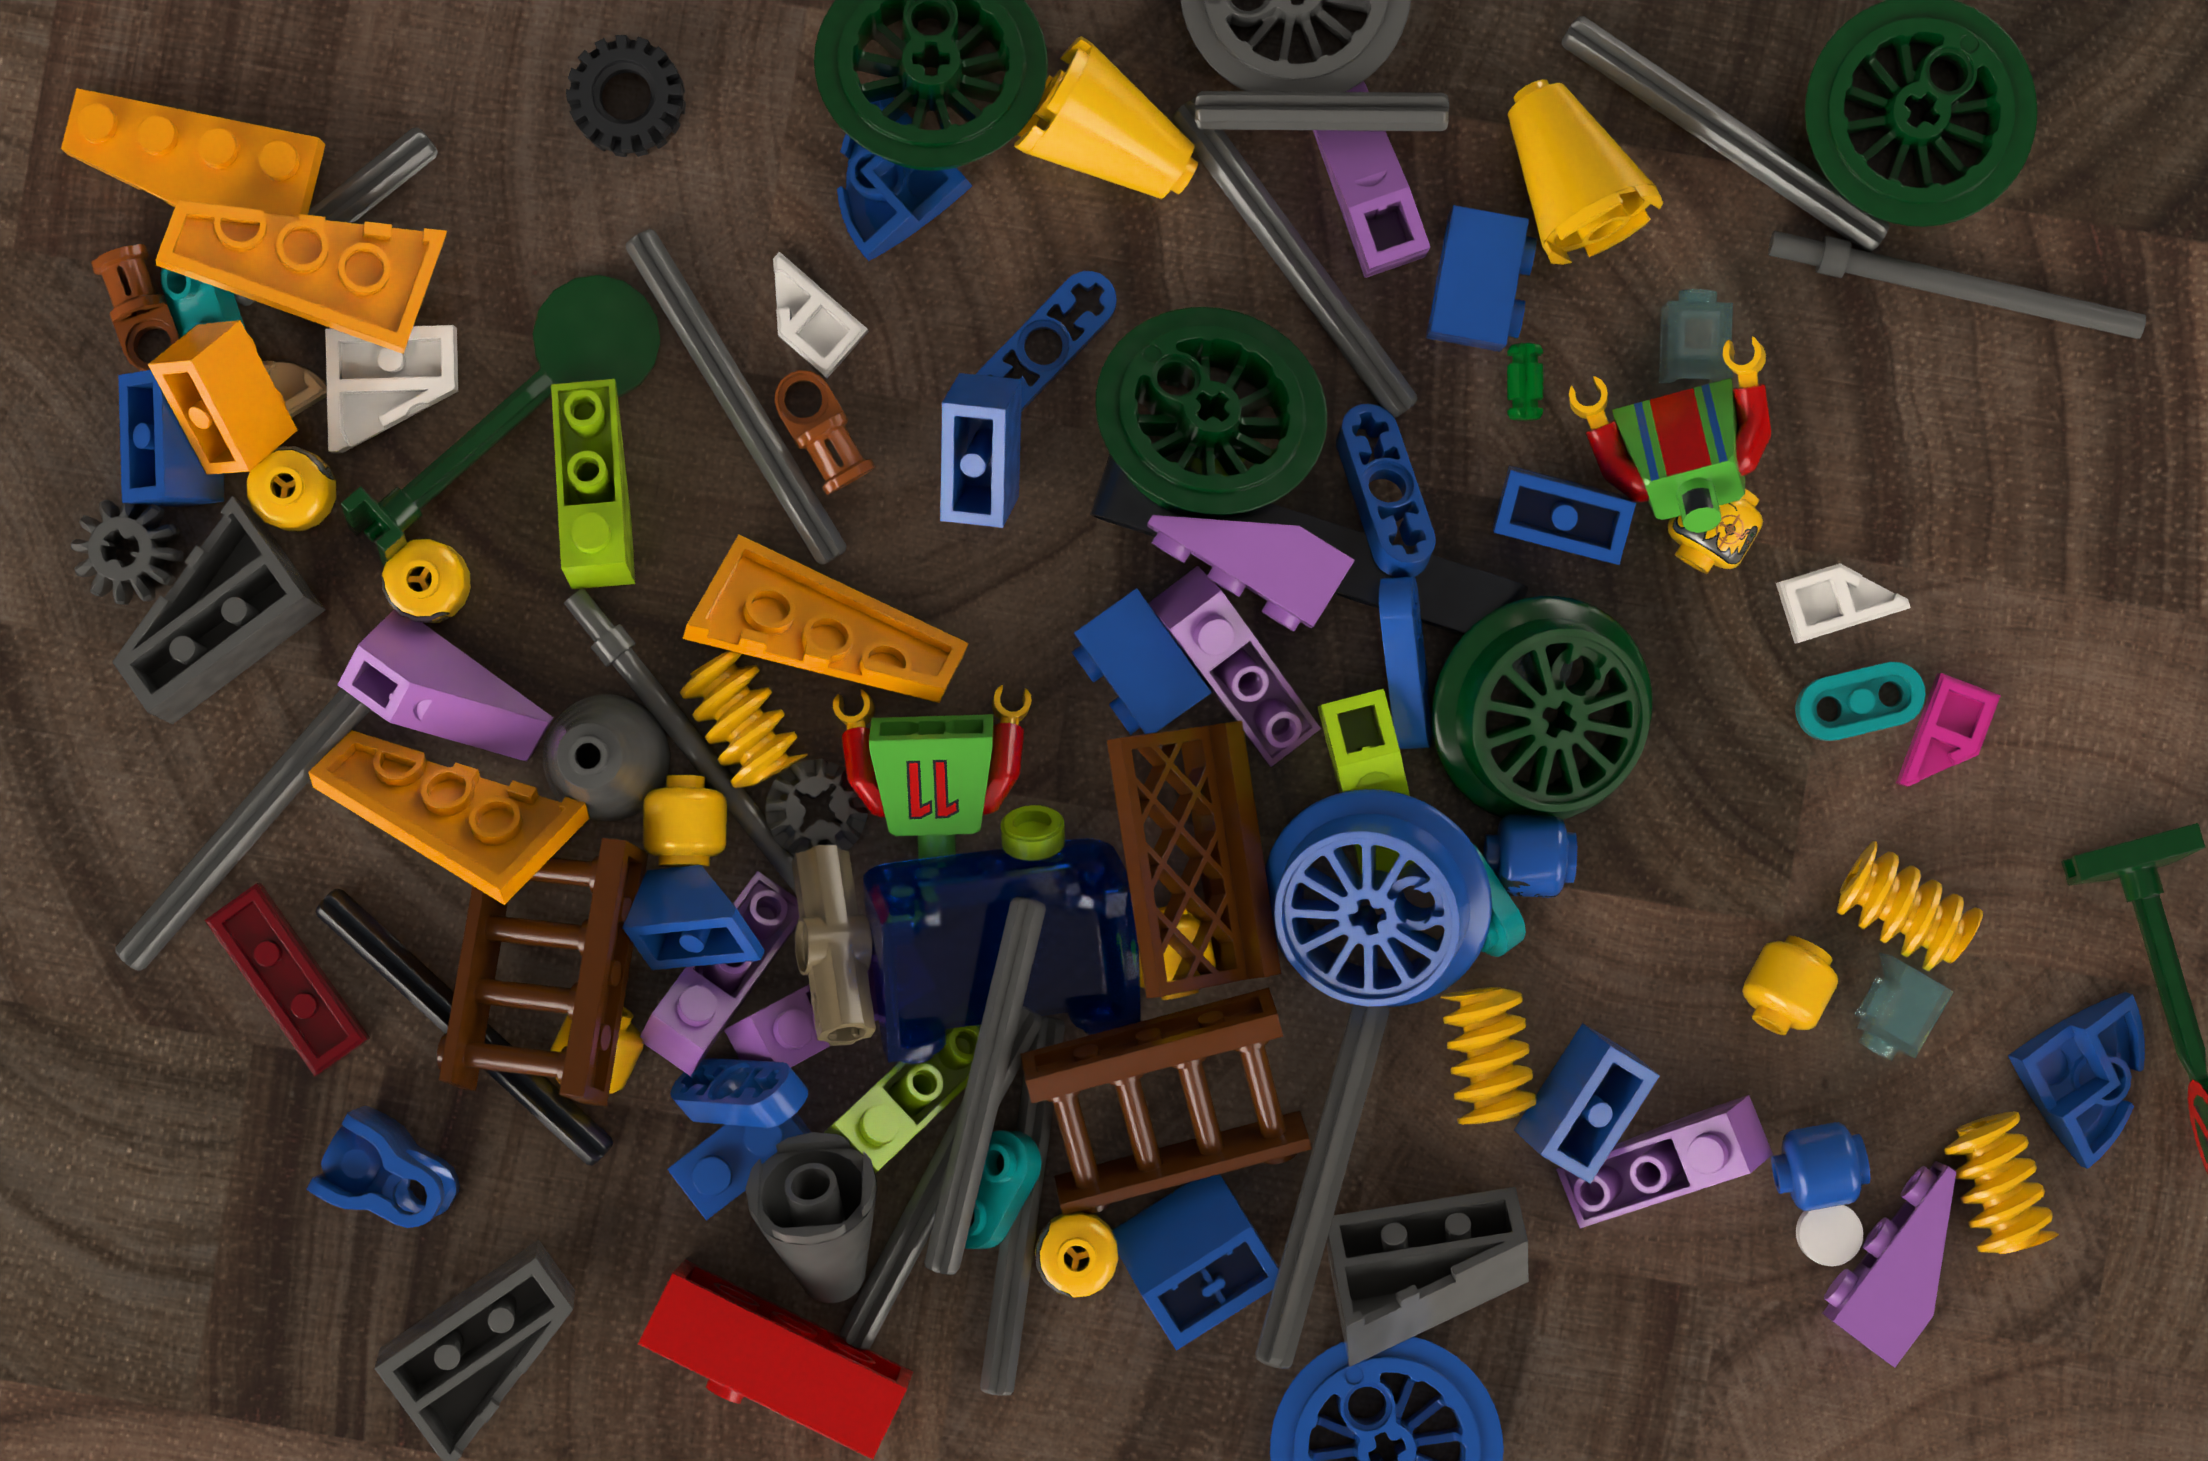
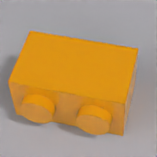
[148,320,298,475]

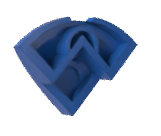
[837,97,972,261]
[2008,992,2145,1169]

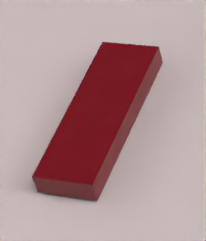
[204,883,370,1076]

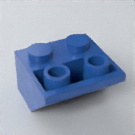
[1112,1174,1279,1351]

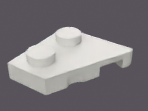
[325,325,458,453]

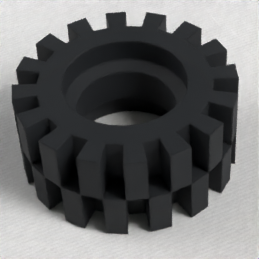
[566,35,686,157]

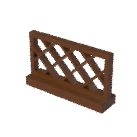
[1107,721,1281,998]

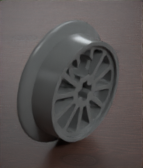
[1181,0,1411,92]

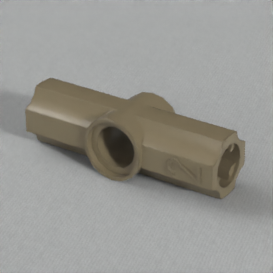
[791,845,876,1046]

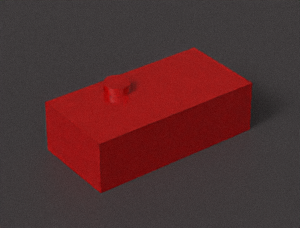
[638,1259,913,1460]

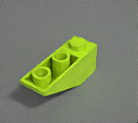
[551,379,635,589]
[1317,689,1415,874]
[823,1002,982,1174]

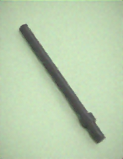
[1768,230,2146,339]
[564,588,796,894]

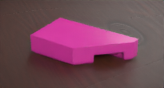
[1896,673,2001,787]

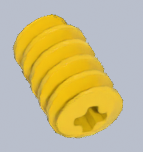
[680,650,808,789]
[1836,841,1983,971]
[1440,987,1537,1124]
[1944,1111,2059,1254]

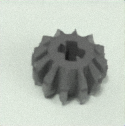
[71,499,184,605]

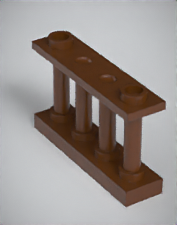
[437,838,649,1106]
[1020,987,1312,1216]

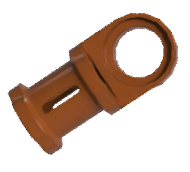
[91,244,180,371]
[774,370,876,496]

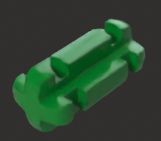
[1507,343,1543,421]

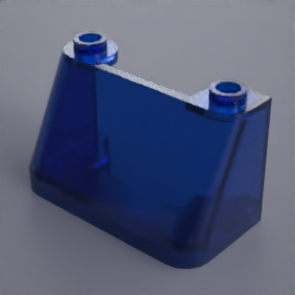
[863,838,1141,1064]

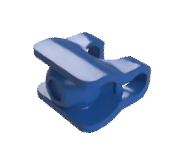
[307,1106,460,1228]

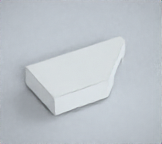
[773,252,869,378]
[1776,563,1911,644]

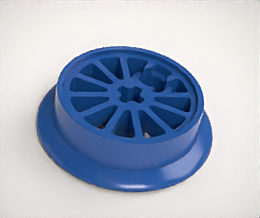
[1265,789,1492,1007]
[1270,1337,1504,1461]

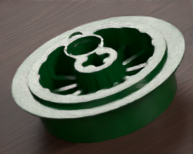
[814,0,1048,171]
[1805,0,2037,227]
[1095,307,1327,519]
[1432,596,1652,820]

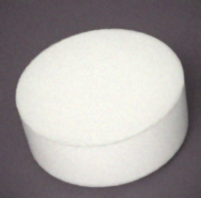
[1796,1205,1863,1266]

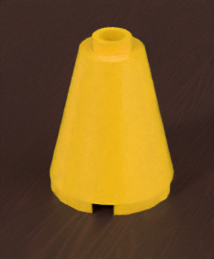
[1014,36,1198,199]
[1508,79,1663,265]

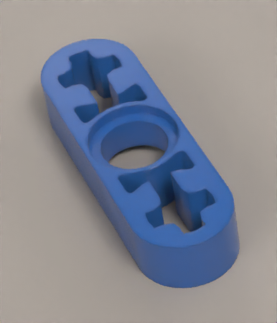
[975,271,1116,412]
[1336,404,1436,578]
[1379,577,1432,749]
[670,1058,808,1128]

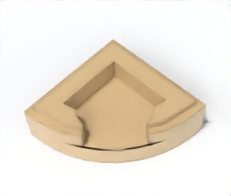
[262,361,327,418]

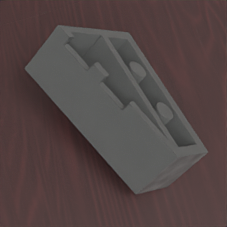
[112,496,326,725]
[1327,1187,1529,1367]
[374,1240,575,1461]

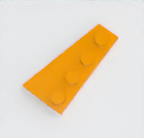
[61,88,326,217]
[156,200,447,354]
[683,534,969,703]
[308,730,590,905]

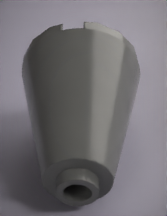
[543,694,671,821]
[745,1132,877,1303]

